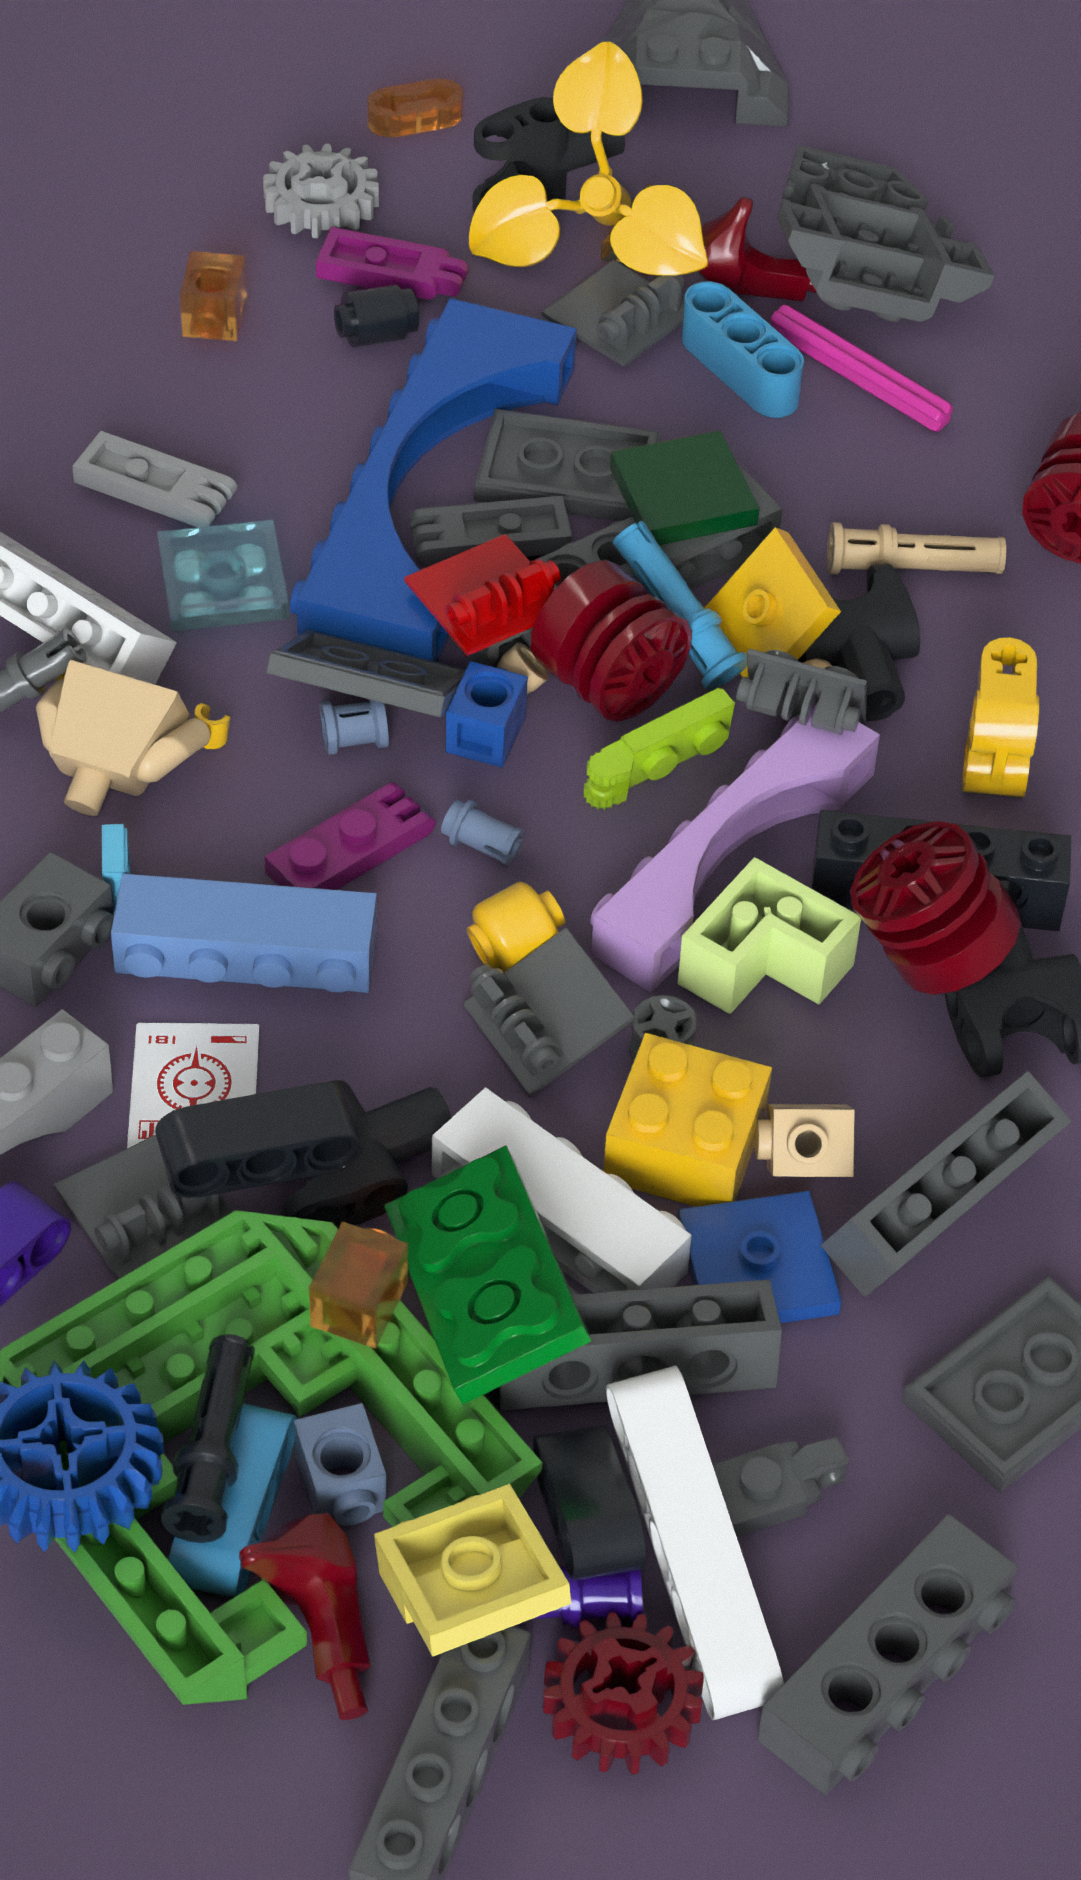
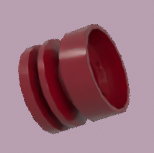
[1022,411,1081,564]
[530,560,692,722]
[850,821,1021,995]

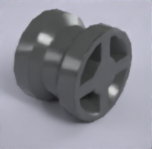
[629,995,697,1063]

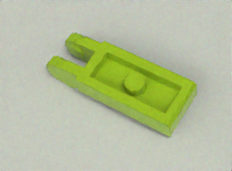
[583,687,735,810]

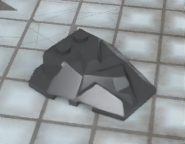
[603,0,789,126]
[777,145,995,322]

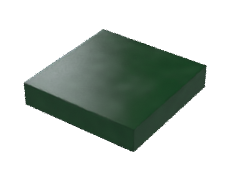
[610,430,759,545]

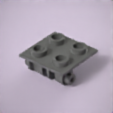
[541,260,685,367]
[736,649,867,735]
[462,928,636,1096]
[54,1135,232,1280]

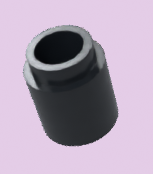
[334,284,419,347]

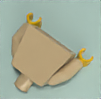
[36,660,231,816]

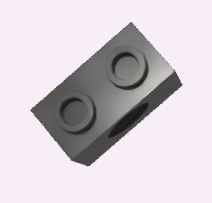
[0,852,114,1007]

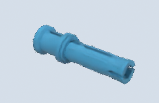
[613,521,748,691]

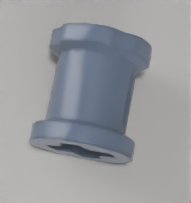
[319,699,389,755]

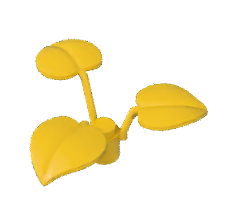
[469,42,708,276]

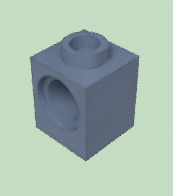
[294,1403,386,1526]

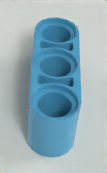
[681,281,804,418]
[168,1403,297,1599]

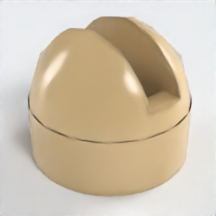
[497,642,549,695]

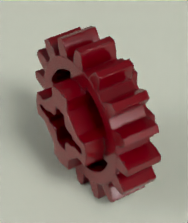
[542,1612,704,1774]

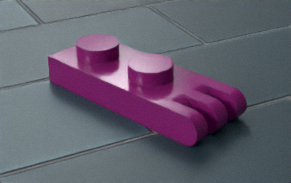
[264,782,436,890]

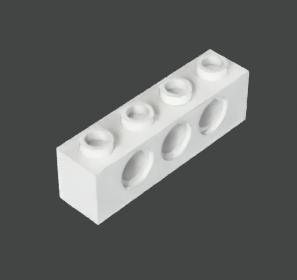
[0,532,177,685]

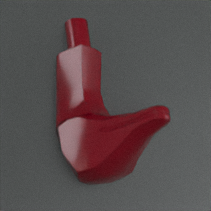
[696,196,817,301]
[238,1513,371,1720]

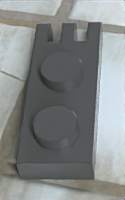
[408,496,572,566]

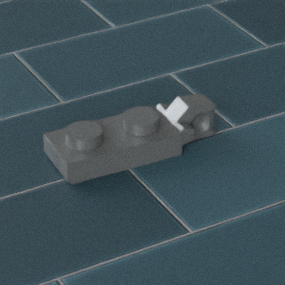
[712,1437,849,1537]

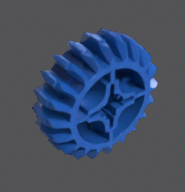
[0,1360,164,1553]

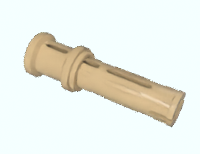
[827,522,1006,575]

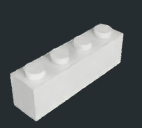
[432,1087,692,1293]

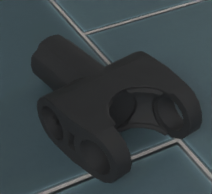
[472,97,625,213]
[798,563,920,721]
[945,921,1081,1077]
[281,1080,451,1231]

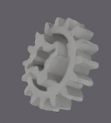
[263,144,379,238]

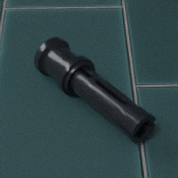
[161,1334,255,1543]

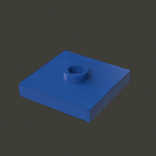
[678,1191,842,1323]

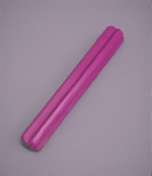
[770,305,953,432]

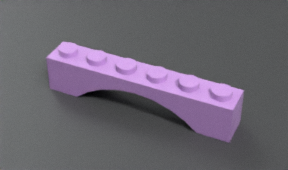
[590,702,880,993]

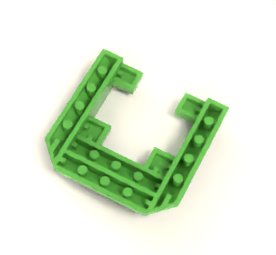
[0,1210,543,1705]

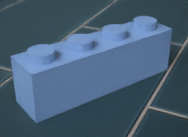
[111,874,377,993]

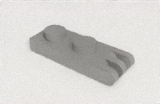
[72,431,237,529]

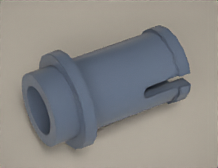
[441,800,525,866]

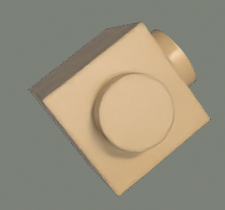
[755,1104,854,1177]

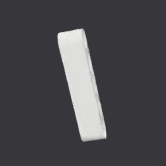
[606,1365,784,1720]

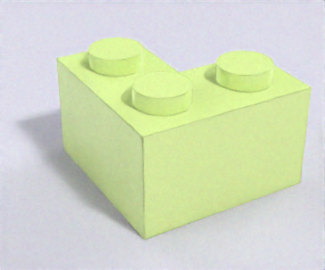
[677,857,861,1014]

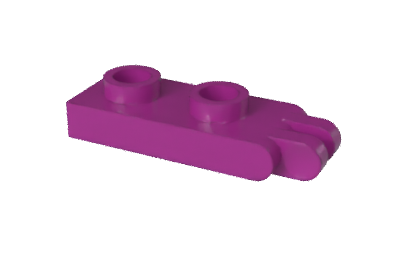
[316,227,469,300]

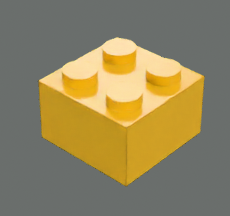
[603,1033,772,1207]

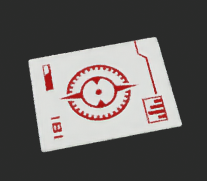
[127,1023,259,1148]

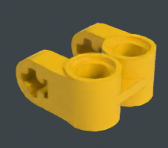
[962,637,1039,798]

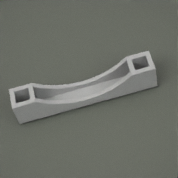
[0,1009,113,1155]

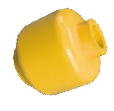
[466,882,566,973]

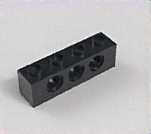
[811,810,1071,931]

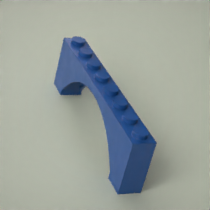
[290,298,577,662]

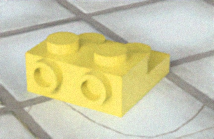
[374,1484,571,1657]

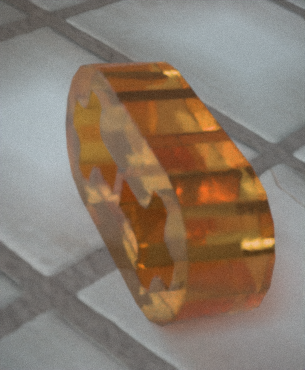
[367,78,463,138]

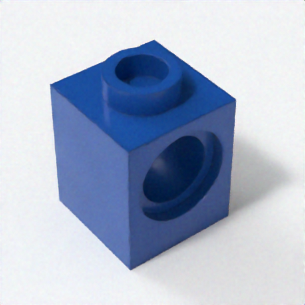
[446,661,528,768]

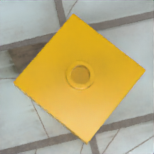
[704,527,841,678]

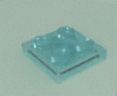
[157,520,289,632]

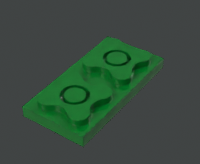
[384,1145,591,1405]

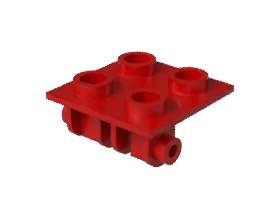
[404,534,561,656]

